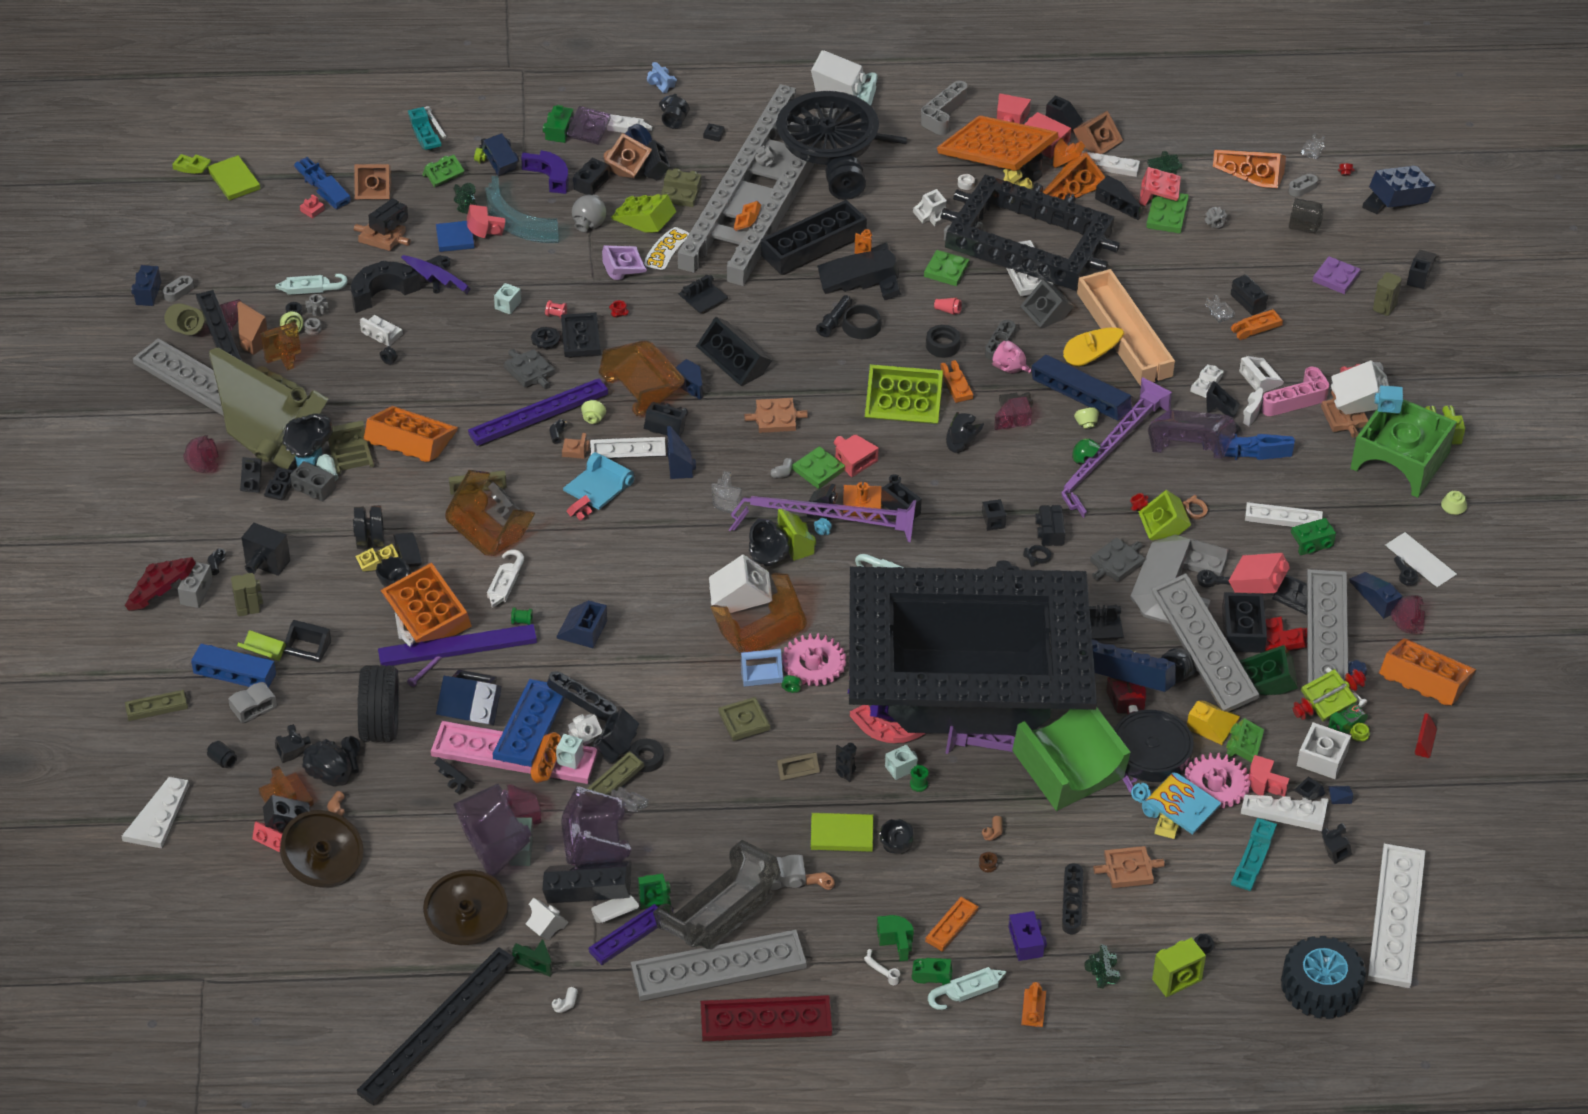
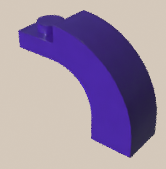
[521,150,569,194]

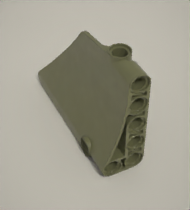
[209,348,329,469]

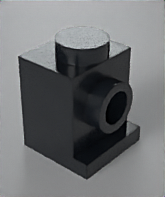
[982,499,1006,531]

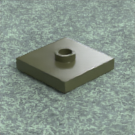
[718,697,770,741]

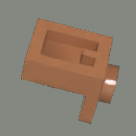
[562,433,590,459]

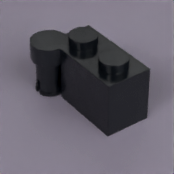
[881,474,922,519]
[593,708,639,764]

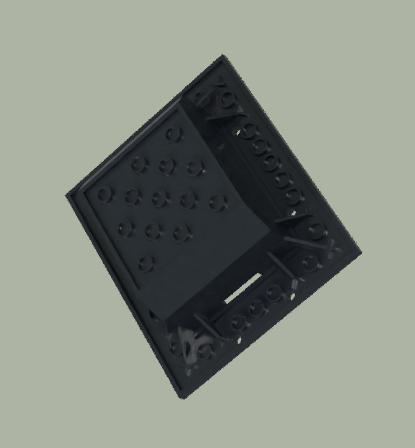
[849,566,1097,735]

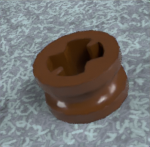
[979,852,998,873]

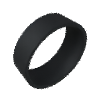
[842,304,881,339]

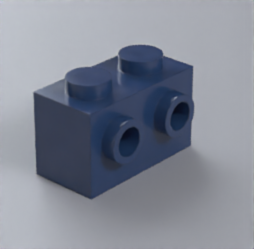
[482,133,519,176]
[131,265,161,306]

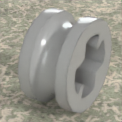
[304,318,321,335]

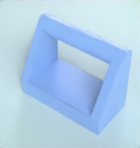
[741,649,783,687]

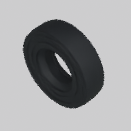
[628,738,664,772]

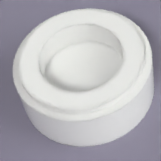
[958,174,975,190]

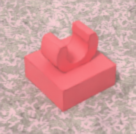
[300,194,325,219]
[566,495,592,520]

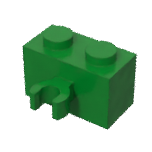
[543,105,574,143]

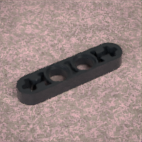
[547,671,617,721]
[1062,863,1083,935]

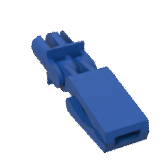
[294,157,351,210]
[1214,434,1295,460]

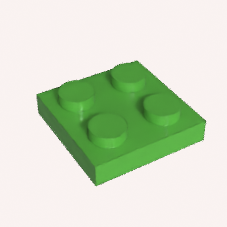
[924,250,969,286]
[792,446,845,489]

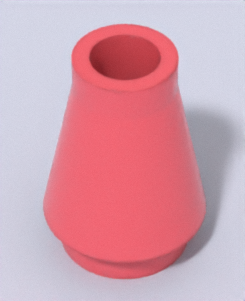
[934,297,962,315]

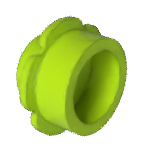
[474,148,487,164]
[1350,723,1370,741]

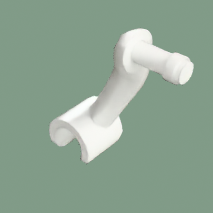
[864,949,900,986]

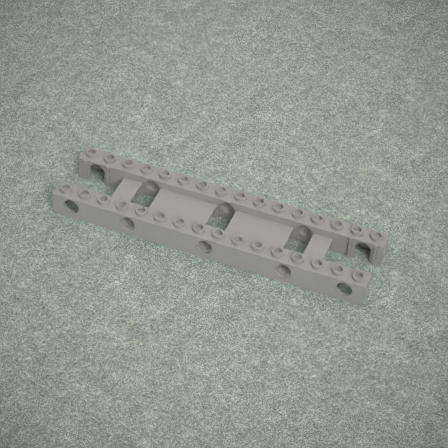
[678,84,843,286]

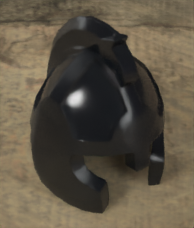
[946,412,984,453]
[1161,648,1197,683]

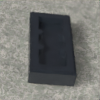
[1362,192,1385,214]

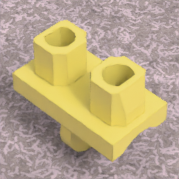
[1003,168,1032,189]

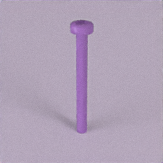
[407,657,442,687]

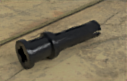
[816,295,853,337]

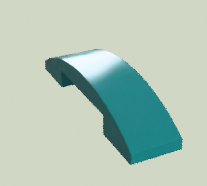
[408,107,442,150]
[1231,818,1277,891]

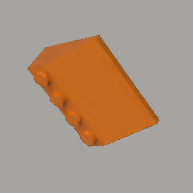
[364,406,458,462]
[381,563,472,643]
[1379,638,1476,706]

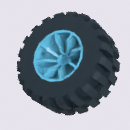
[1281,936,1366,1019]

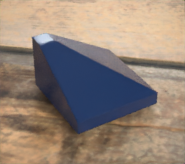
[1329,786,1353,804]

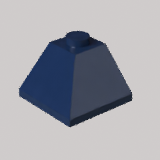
[667,426,696,479]

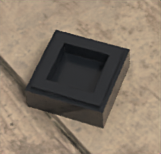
[703,123,725,142]

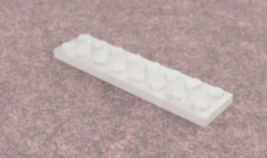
[1367,844,1425,988]

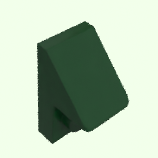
[512,939,552,977]

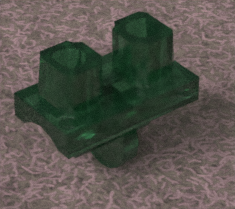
[1147,151,1182,175]
[453,183,477,214]
[1084,944,1120,989]

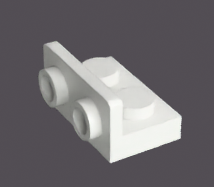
[360,315,403,346]

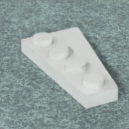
[122,777,189,848]
[1241,795,1328,831]

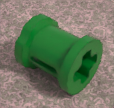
[511,607,533,625]
[910,765,929,792]

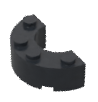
[351,261,421,313]

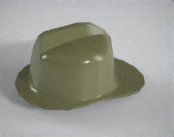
[164,303,205,335]

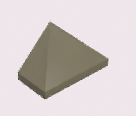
[777,752,820,780]

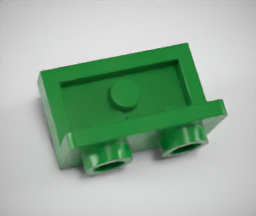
[1291,518,1336,556]
[638,873,671,915]

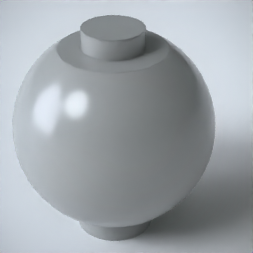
[572,194,606,232]

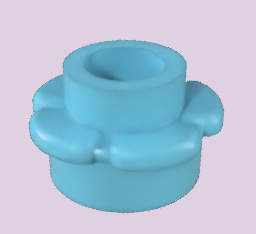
[814,518,832,535]
[1131,783,1151,803]

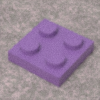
[1313,256,1361,294]

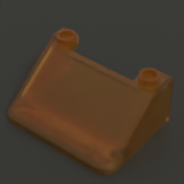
[599,341,684,416]

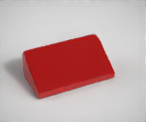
[1415,713,1437,758]

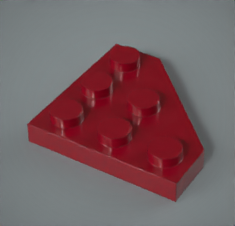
[124,557,196,611]

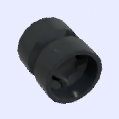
[662,97,690,129]
[1020,153,1043,182]

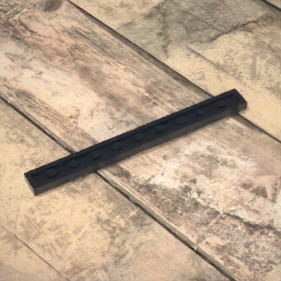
[357,947,515,1106]

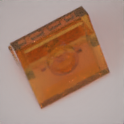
[261,322,301,370]
[258,766,314,806]

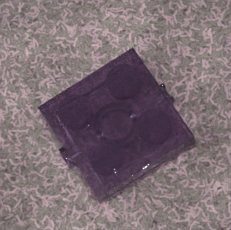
[566,106,611,145]

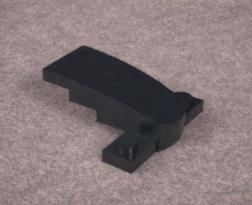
[817,242,901,300]

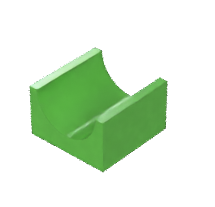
[1350,399,1457,498]
[1012,707,1131,811]

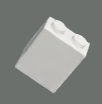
[811,50,866,96]
[1331,360,1389,415]
[709,554,772,615]

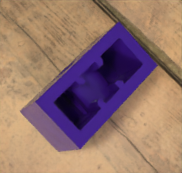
[1008,911,1047,961]

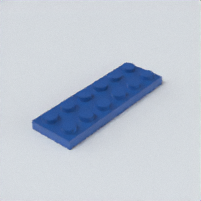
[493,679,566,767]

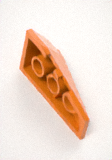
[1213,150,1286,188]
[1042,152,1105,199]

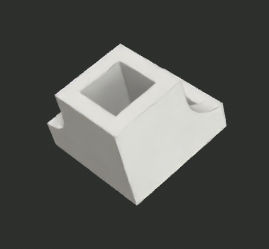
[913,189,947,226]
[526,898,568,940]

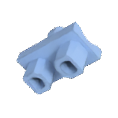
[647,62,677,93]

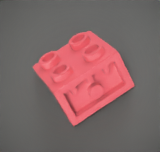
[1139,167,1181,206]

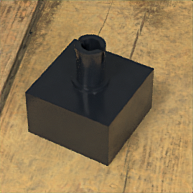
[241,522,291,576]

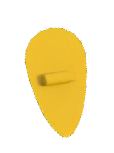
[1063,327,1124,366]

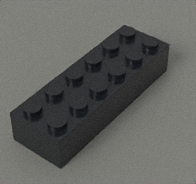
[761,199,867,274]

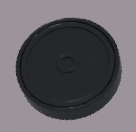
[1114,710,1194,782]

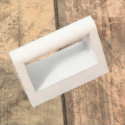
[1239,356,1284,392]

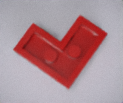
[1265,616,1305,651]

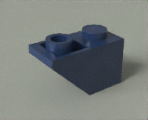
[672,359,703,400]

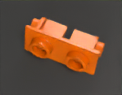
[855,229,872,254]
[1021,982,1046,1027]

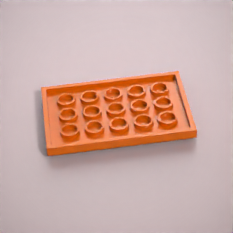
[937,115,1059,171]

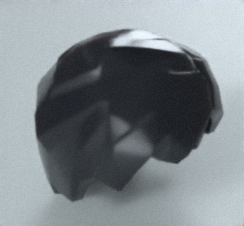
[376,556,411,587]
[879,819,913,854]

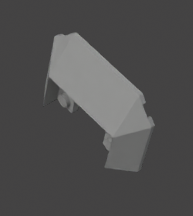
[1130,535,1230,624]

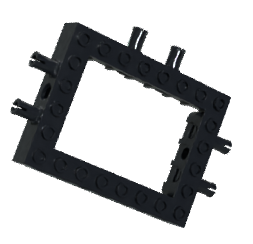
[940,174,1120,291]

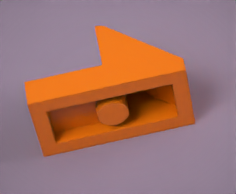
[1053,138,1085,168]

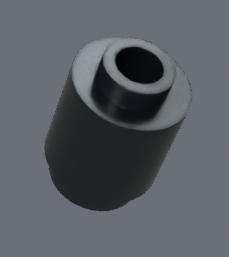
[207,741,237,769]

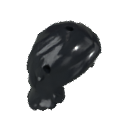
[282,413,333,458]
[749,518,790,566]
[302,739,352,787]

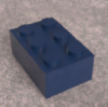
[1369,165,1435,208]

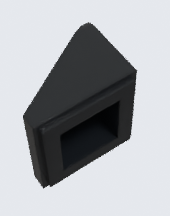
[1294,776,1326,800]

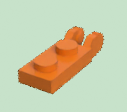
[1231,309,1283,340]
[940,360,973,403]

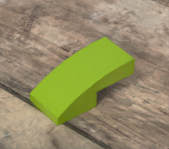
[172,154,211,173]

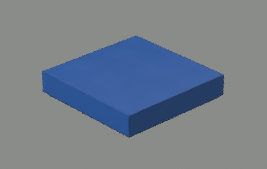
[436,221,474,252]

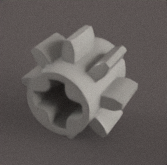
[755,145,776,167]
[1205,207,1227,228]
[305,294,328,316]

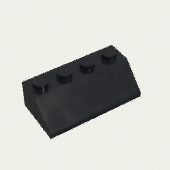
[696,317,773,386]
[542,860,632,904]

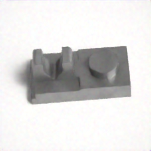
[488,482,521,520]

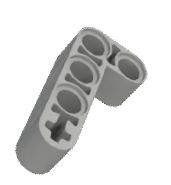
[921,81,967,135]

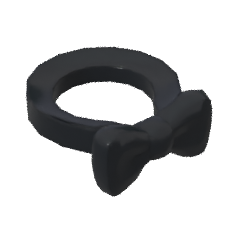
[1023,545,1051,567]

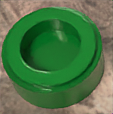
[781,675,802,693]

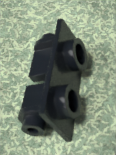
[835,743,857,782]

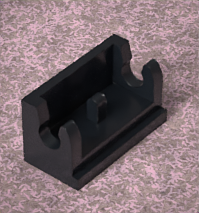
[1272,574,1307,615]

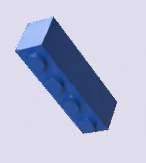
[191,644,276,688]

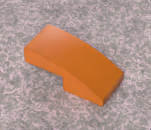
[734,201,761,231]

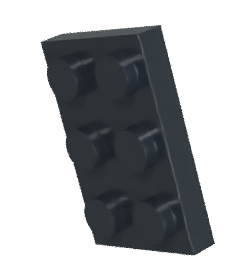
[561,312,601,357]

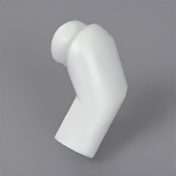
[552,987,578,1013]

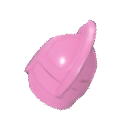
[992,341,1031,373]

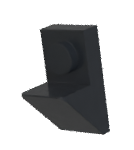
[1206,381,1240,419]

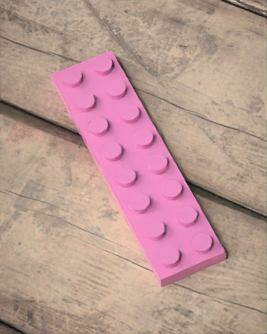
[431,721,598,784]

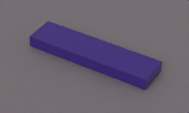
[589,904,668,965]

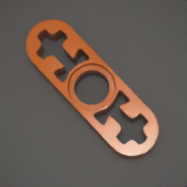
[530,732,561,783]

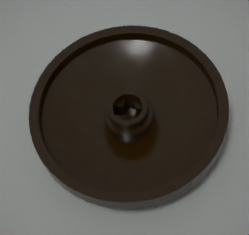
[280,810,364,888]
[423,870,508,945]

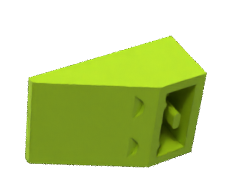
[611,194,676,233]

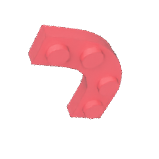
[850,705,926,743]

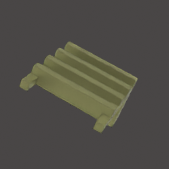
[328,420,374,474]

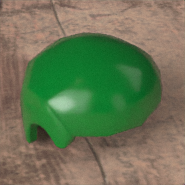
[1072,438,1100,464]

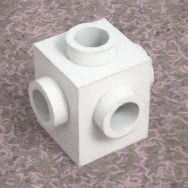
[568,714,602,745]

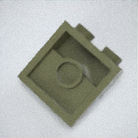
[661,168,701,207]

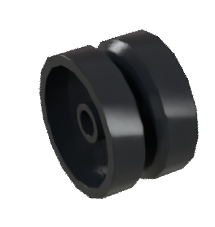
[825,155,866,200]
[353,505,384,549]

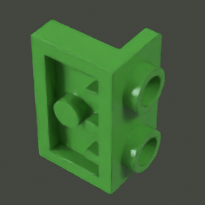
[422,155,464,187]
[1226,718,1264,763]

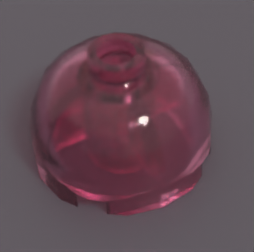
[184,435,219,473]
[1391,595,1425,634]

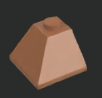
[1073,111,1123,154]
[605,133,652,178]
[354,164,391,199]
[237,301,269,355]

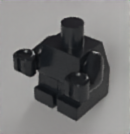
[275,724,311,763]
[1321,823,1352,864]

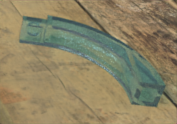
[485,176,559,243]

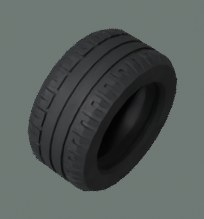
[357,665,399,742]

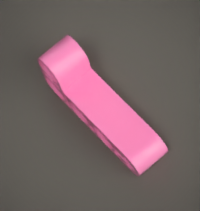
[1261,367,1329,416]

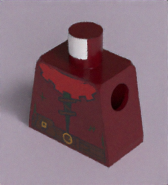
[1106,677,1146,715]

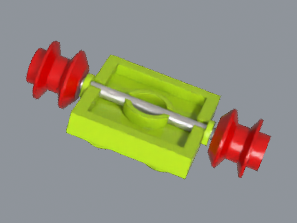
[1293,669,1366,722]

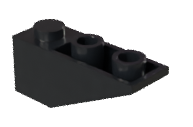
[1095,175,1141,220]
[1407,250,1437,289]

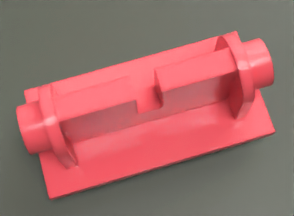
[252,821,283,852]

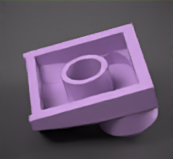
[602,245,647,280]

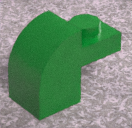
[877,915,914,961]

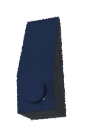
[1349,572,1403,619]

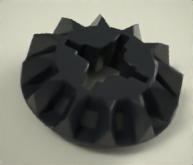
[531,327,560,349]

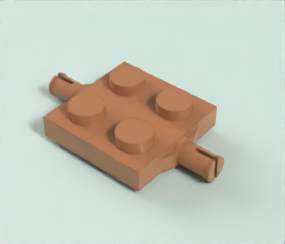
[354,224,411,251]
[1321,391,1368,438]
[744,398,807,433]
[1093,846,1164,888]

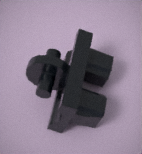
[240,457,262,493]

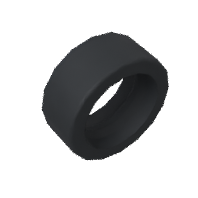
[926,324,960,358]

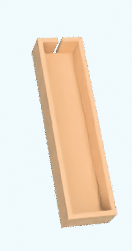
[1077,269,1175,386]

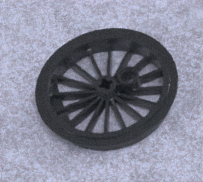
[776,91,879,165]

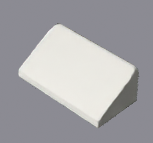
[591,895,639,923]

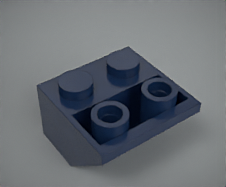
[557,600,607,648]

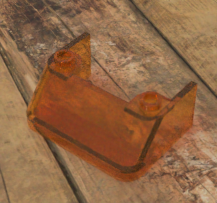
[445,470,535,556]
[710,573,807,655]

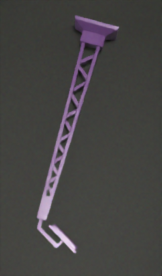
[1062,377,1172,518]
[729,496,916,542]
[945,726,1137,793]

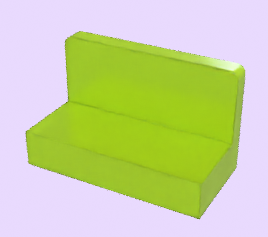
[237,630,286,661]

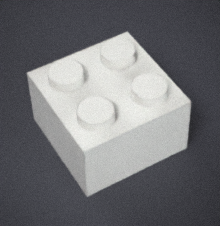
[1297,723,1351,779]

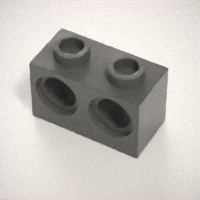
[290,461,336,502]

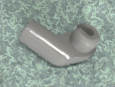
[770,458,793,479]

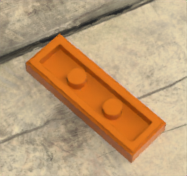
[925,897,979,952]

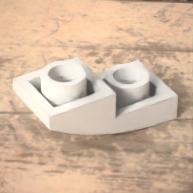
[1190,364,1224,398]
[1243,387,1263,426]

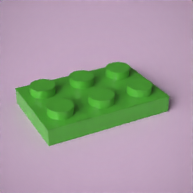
[1146,193,1189,234]

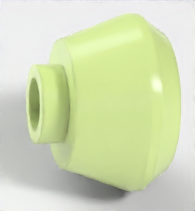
[280,311,303,336]
[581,400,606,424]
[1074,408,1099,429]
[1441,491,1467,515]

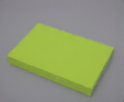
[207,155,261,200]
[811,813,873,852]

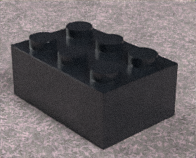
[1222,592,1267,653]

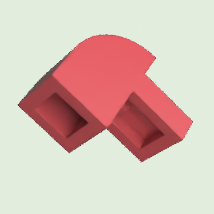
[467,205,505,238]
[1249,755,1290,797]

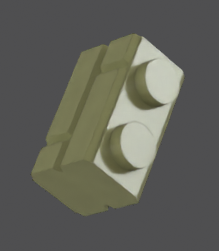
[1373,272,1402,316]
[231,573,263,616]

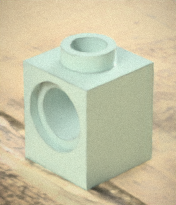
[494,283,521,314]
[556,734,584,769]
[885,745,918,780]

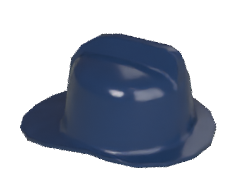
[625,124,652,146]

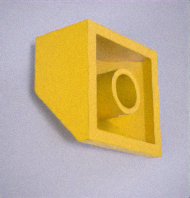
[1187,701,1240,745]

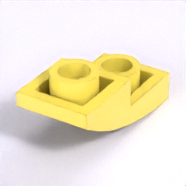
[355,544,399,571]
[1155,813,1179,839]

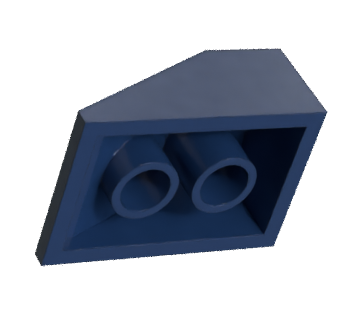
[436,675,502,726]

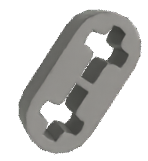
[1288,174,1318,197]
[163,275,194,302]

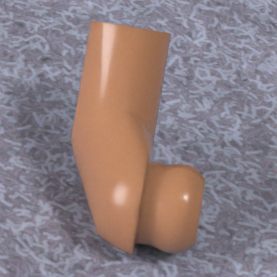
[327,791,345,816]
[982,816,1003,841]
[806,872,835,890]

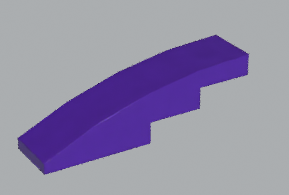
[401,255,471,295]

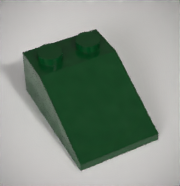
[1239,645,1298,695]

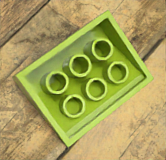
[865,364,943,424]

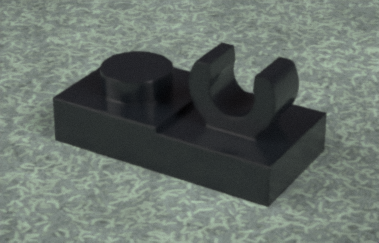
[434,757,476,795]

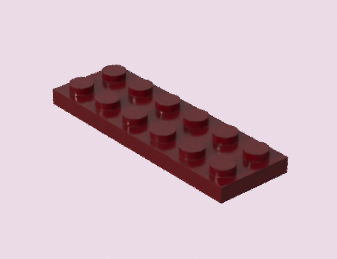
[700,995,832,1041]

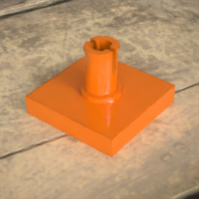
[843,482,881,519]

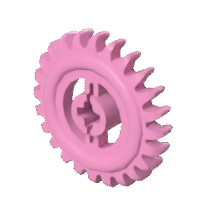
[782,633,846,686]
[1184,753,1251,808]

